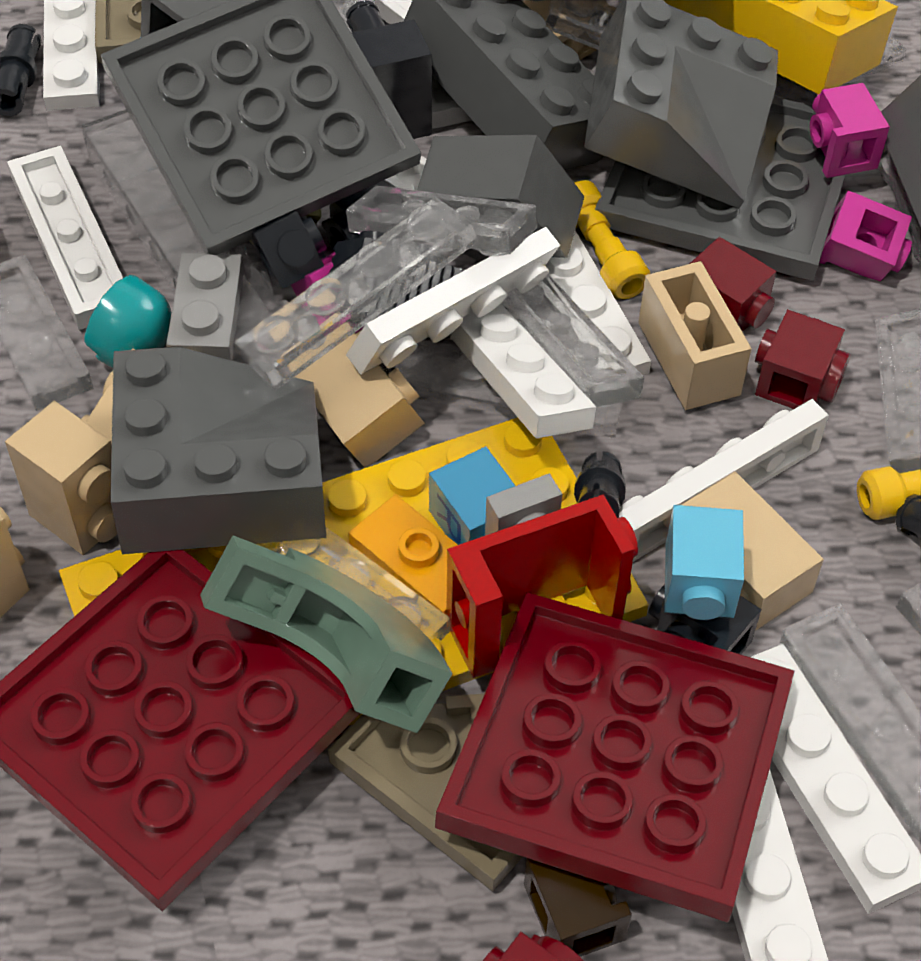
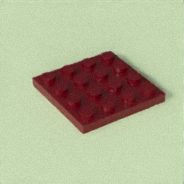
[0,550,361,912]
[435,592,795,923]

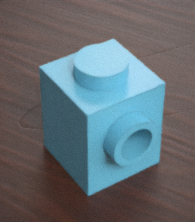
[664,505,744,620]

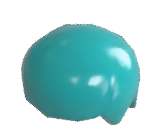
[84,275,172,368]

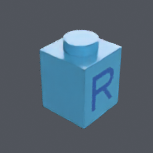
[429,447,515,545]

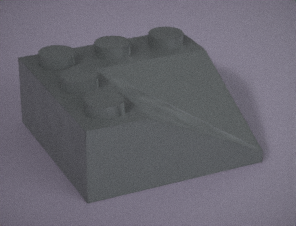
[584,0,778,208]
[111,347,326,554]

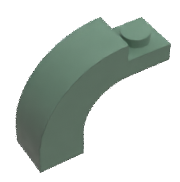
[200,535,453,733]

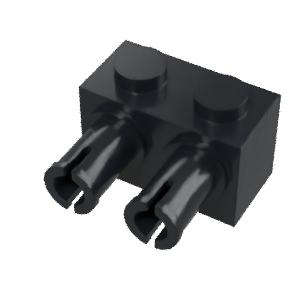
[346,1,432,139]

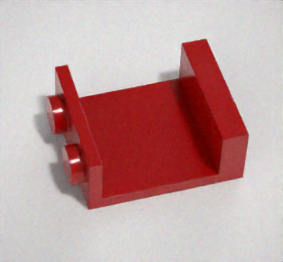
[446,494,638,678]

